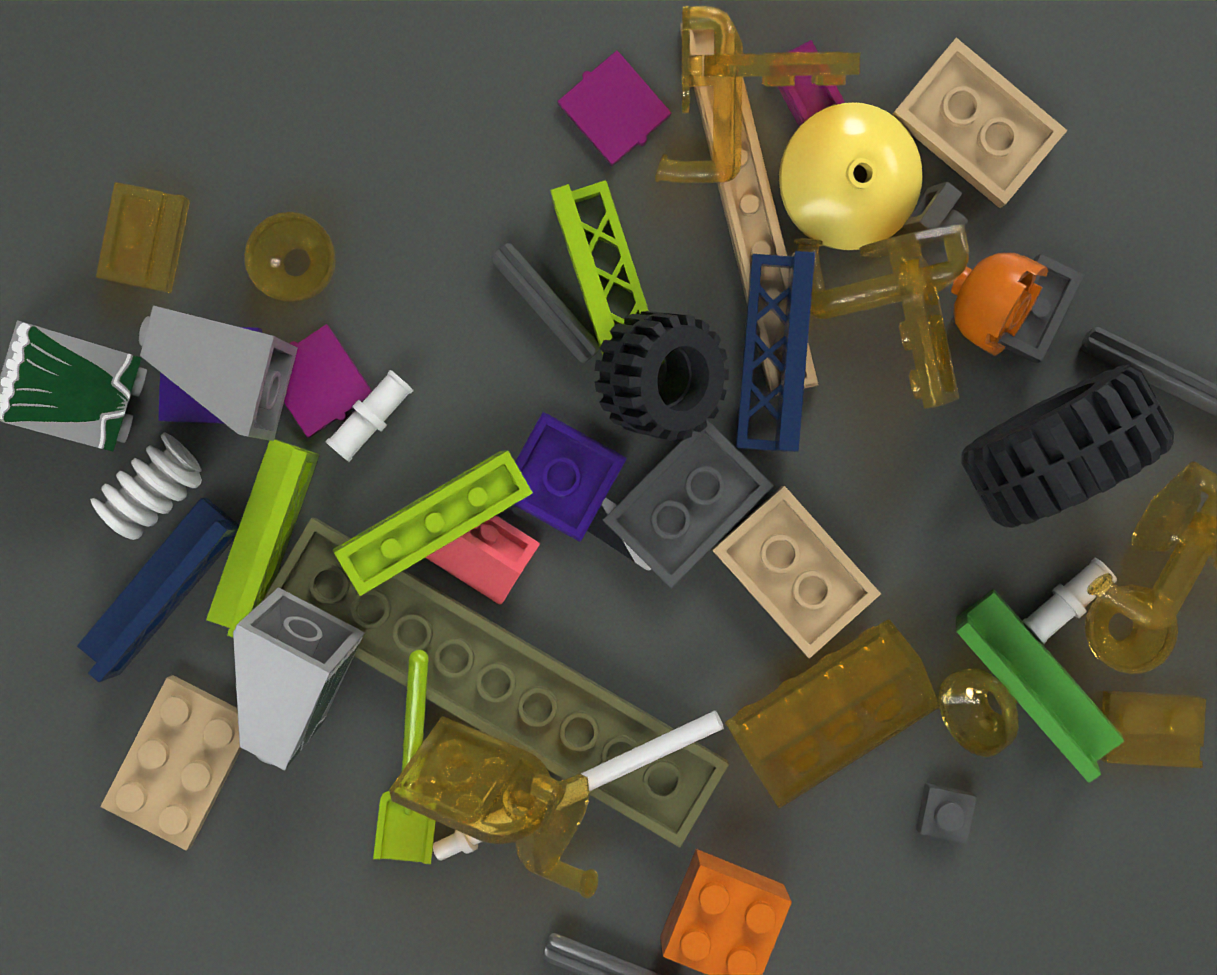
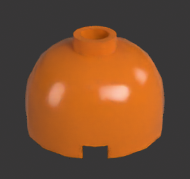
[951,253,1048,356]

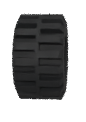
[594,311,729,441]

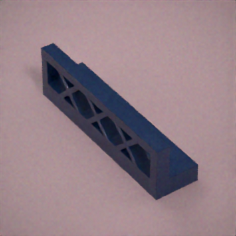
[736,251,815,452]
[77,498,239,682]

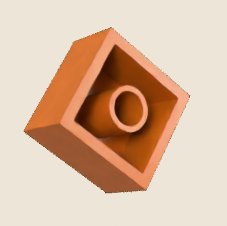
[660,849,792,975]

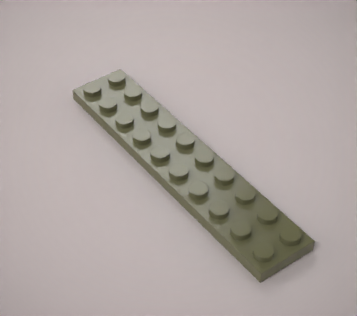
[262,518,729,847]

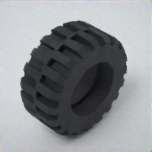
[961,365,1175,528]

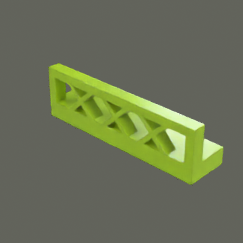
[550,180,665,365]
[206,439,320,637]
[333,450,533,596]

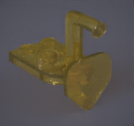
[655,6,860,183]
[794,224,969,409]
[1087,461,1217,631]
[389,716,598,899]

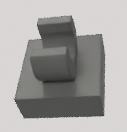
[903,182,968,239]

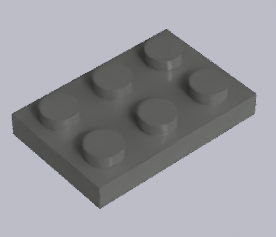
[603,419,774,589]

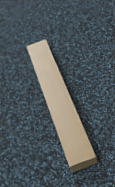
[680,13,818,396]

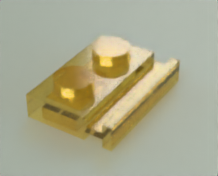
[96,182,190,294]
[1100,690,1206,768]

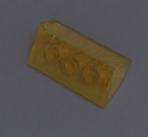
[725,619,940,809]

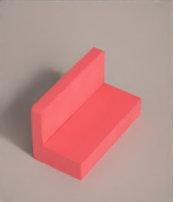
[425,515,541,604]

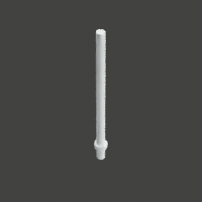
[433,710,724,861]

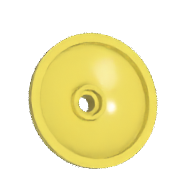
[779,102,922,250]

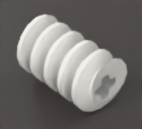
[90,432,202,540]

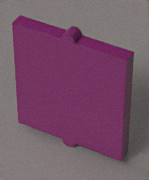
[557,50,672,166]
[284,324,372,438]

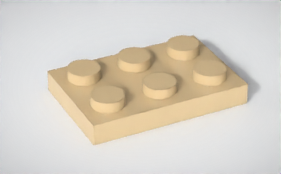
[892,37,1067,208]
[711,486,881,658]
[100,675,242,851]

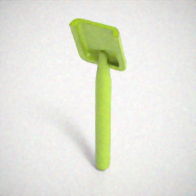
[373,650,438,864]

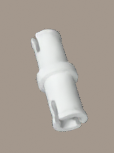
[325,370,414,462]
[1022,558,1117,645]

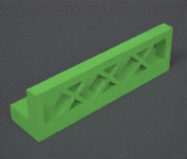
[956,589,1125,783]

